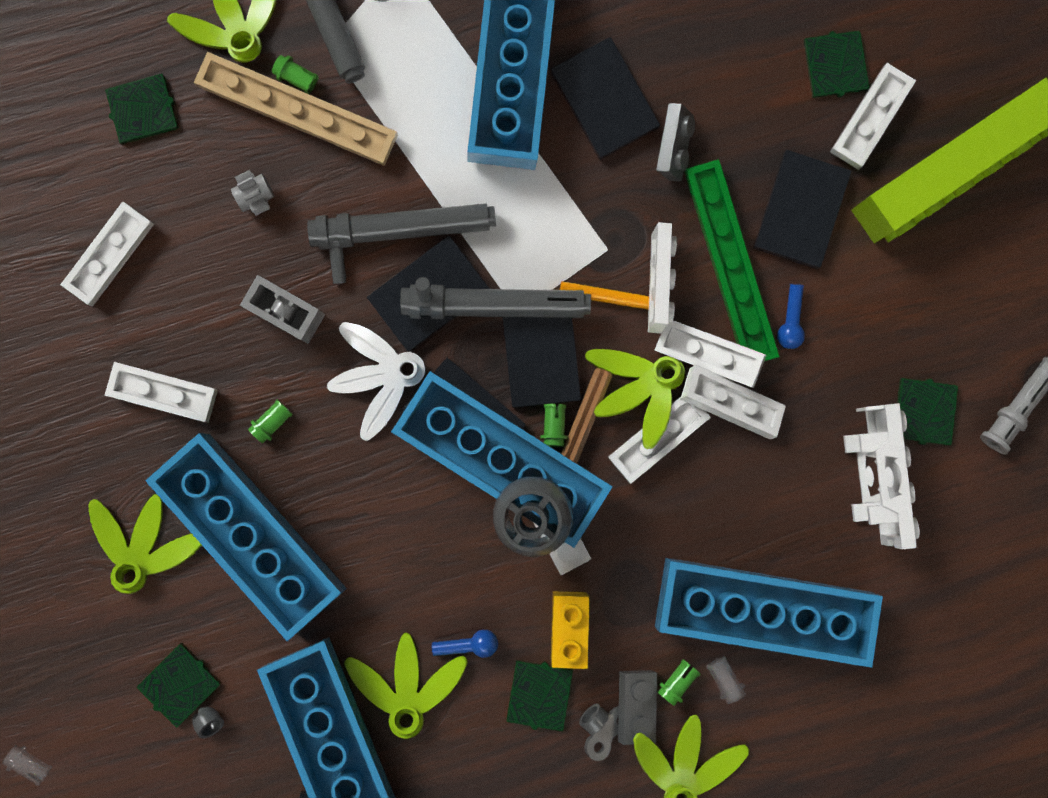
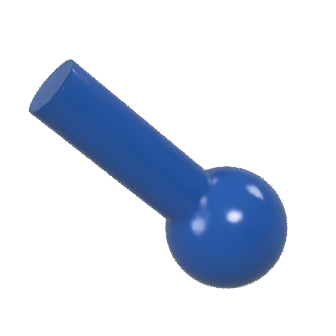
[777,284,805,349]
[432,629,498,658]

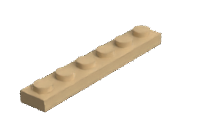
[194,52,398,166]

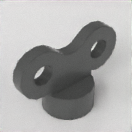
[579,703,619,761]

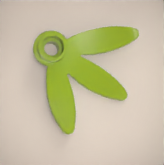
[167,0,277,63]
[585,349,685,449]
[88,494,202,594]
[344,633,468,739]
[633,715,749,798]

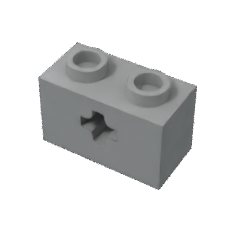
[240,275,325,344]

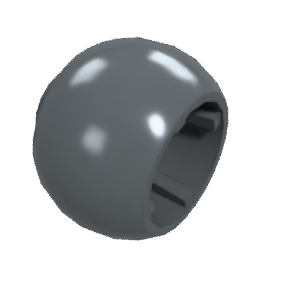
[493,477,573,557]

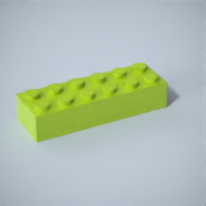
[851,78,1048,243]

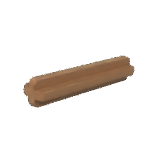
[561,368,612,464]

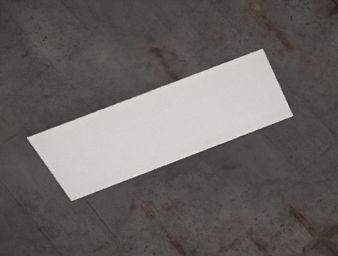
[346,0,608,290]

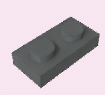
[656,103,695,181]
[618,670,657,745]

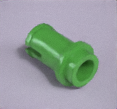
[272,55,319,94]
[248,399,293,444]
[540,404,568,447]
[658,659,700,706]

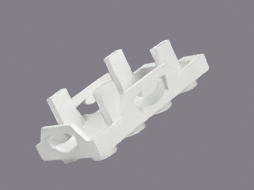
[843,403,920,549]

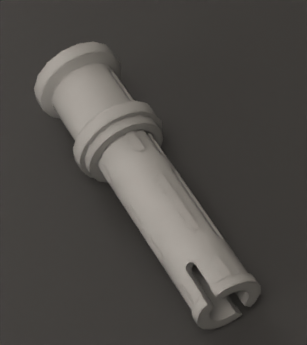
[980,357,1048,454]

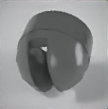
[192,706,224,739]

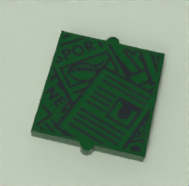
[803,31,869,98]
[105,73,179,144]
[897,378,958,445]
[136,643,221,728]
[506,660,573,731]

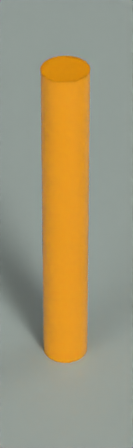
[560,281,649,310]

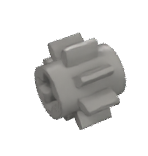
[231,170,274,216]

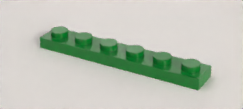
[684,159,779,362]

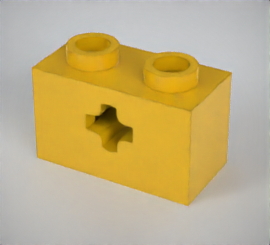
[551,591,589,669]

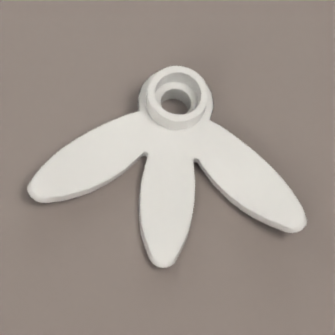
[327,322,425,441]

